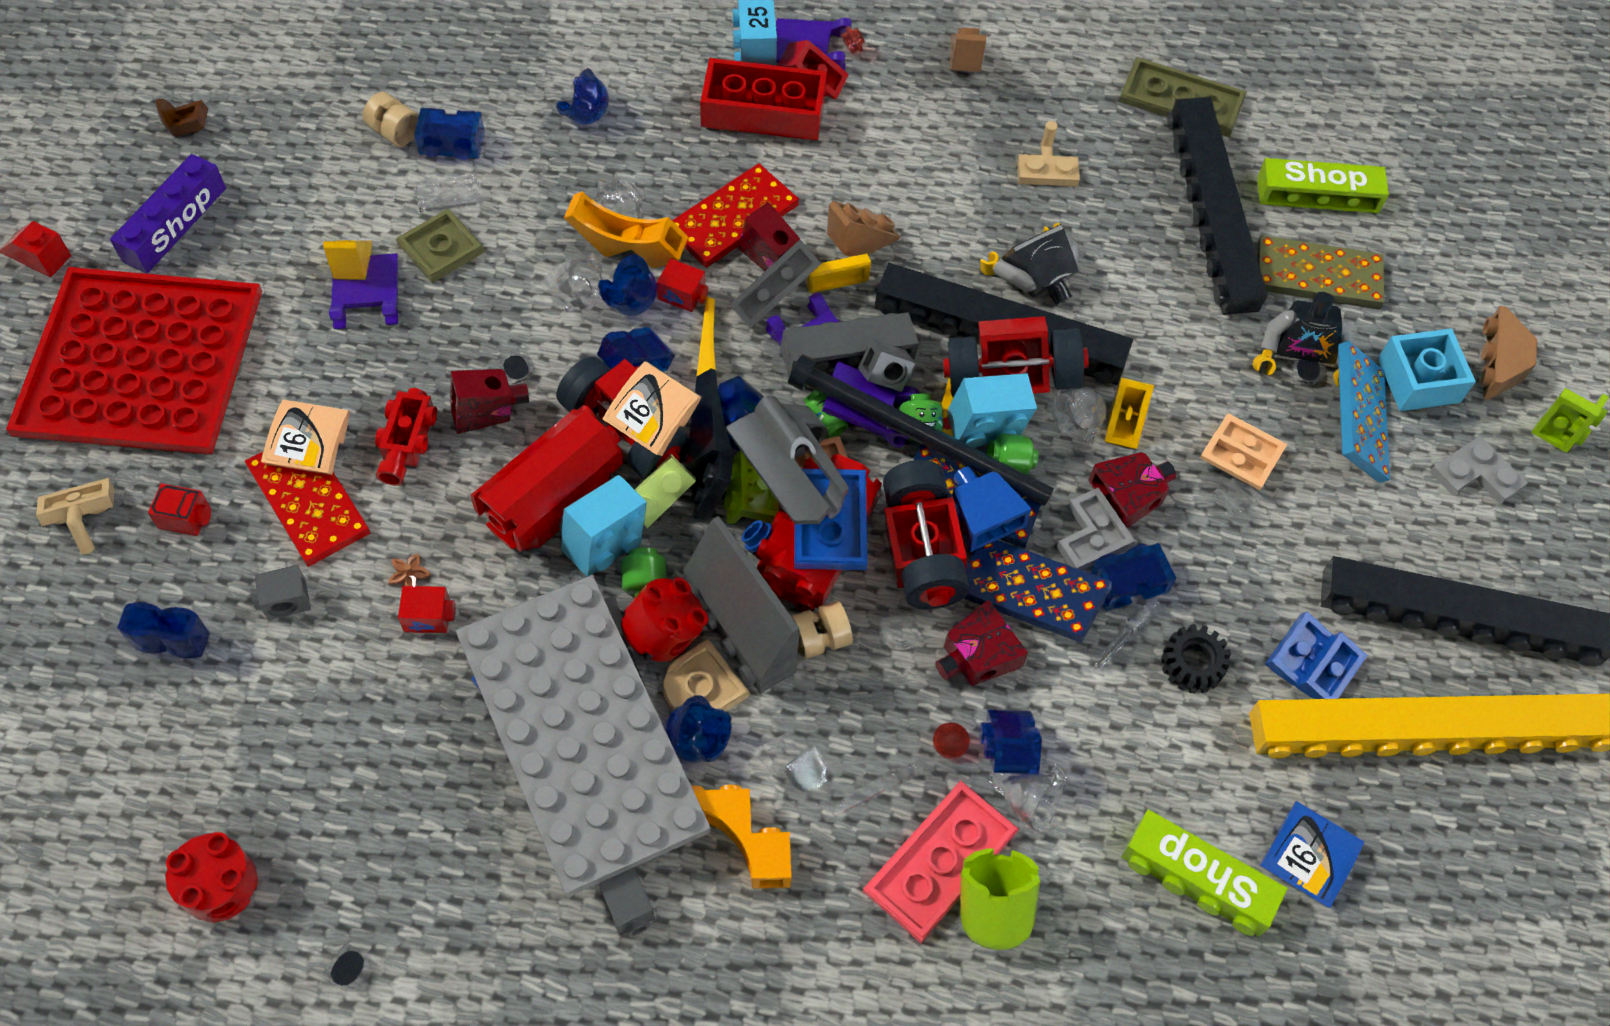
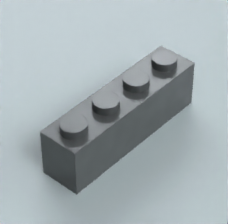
[781,312,919,377]

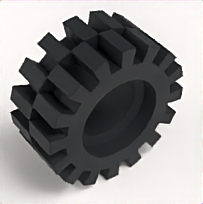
[1161,624,1231,694]

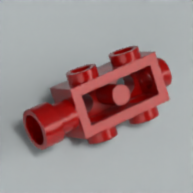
[375,388,437,486]

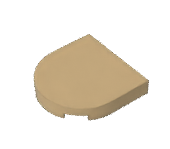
[663,639,750,722]

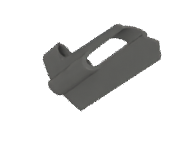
[726,396,849,524]

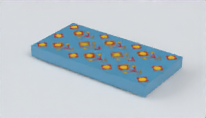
[1338,341,1390,483]

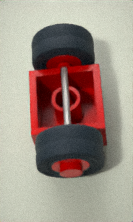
[943,316,1089,397]
[556,356,689,480]
[883,460,969,610]

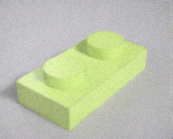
[635,454,696,528]

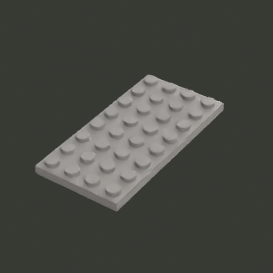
[455,575,711,898]

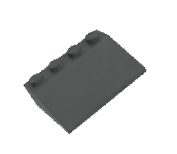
[683,516,799,694]

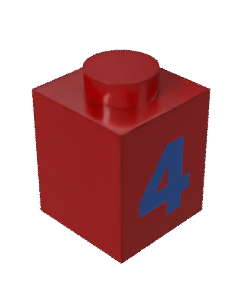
[657,259,709,312]
[398,586,456,633]

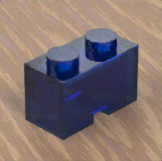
[414,108,485,160]
[1091,543,1177,612]
[979,709,1042,774]

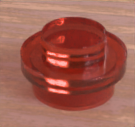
[840,25,865,54]
[933,722,970,759]

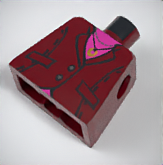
[738,202,800,271]
[450,369,529,434]
[1088,452,1176,528]
[935,600,1028,686]

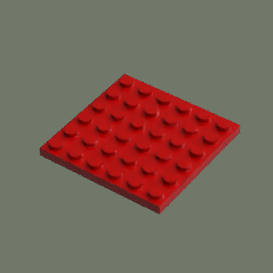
[6,267,263,455]

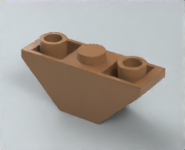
[950,27,987,72]
[827,201,900,257]
[1479,305,1537,400]

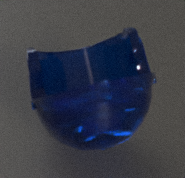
[556,68,609,125]
[598,254,658,316]
[665,695,732,763]

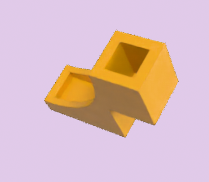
[564,191,688,268]
[691,784,791,889]

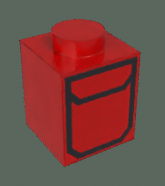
[148,483,211,536]

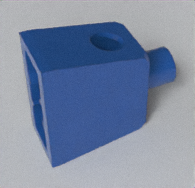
[952,466,1031,552]

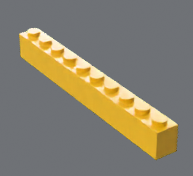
[1249,694,1610,759]

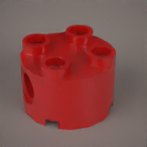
[621,577,708,662]
[165,832,258,923]

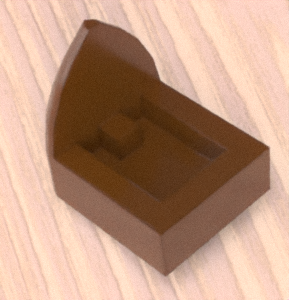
[156,98,209,137]

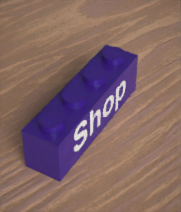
[110,153,226,274]

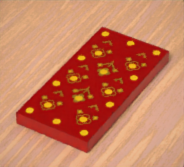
[672,163,799,268]
[244,451,371,567]

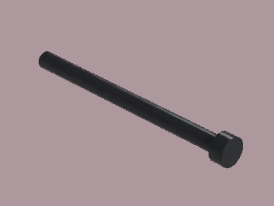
[788,354,1054,506]

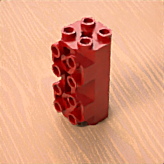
[470,405,623,552]
[756,454,882,612]

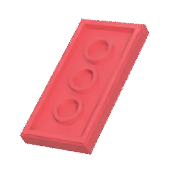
[862,781,1019,943]

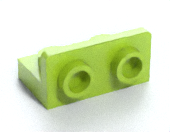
[1531,388,1609,453]
[723,450,779,524]

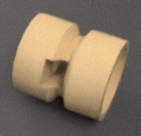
[362,92,422,147]
[791,601,853,660]

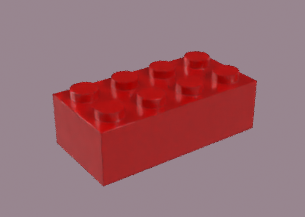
[700,58,827,141]

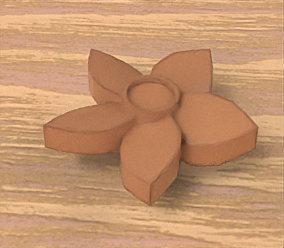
[388,553,431,586]

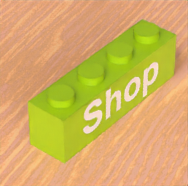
[1257,158,1389,213]
[1121,809,1288,937]

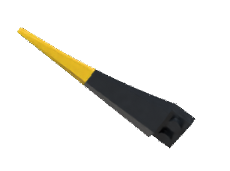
[686,296,734,521]

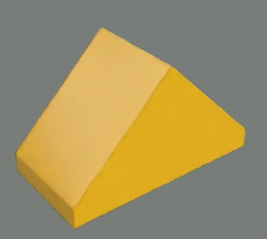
[323,240,372,280]
[1105,377,1154,449]

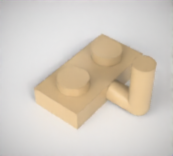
[1017,121,1080,187]
[36,478,114,554]

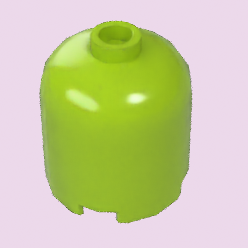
[960,848,1040,950]

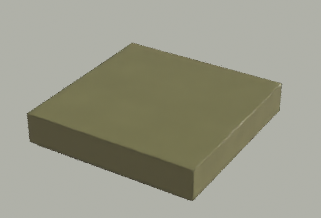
[396,208,485,283]

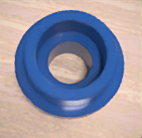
[742,520,773,553]

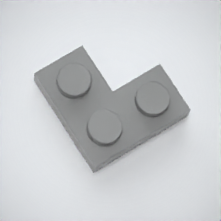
[1430,436,1528,504]
[1057,487,1135,571]

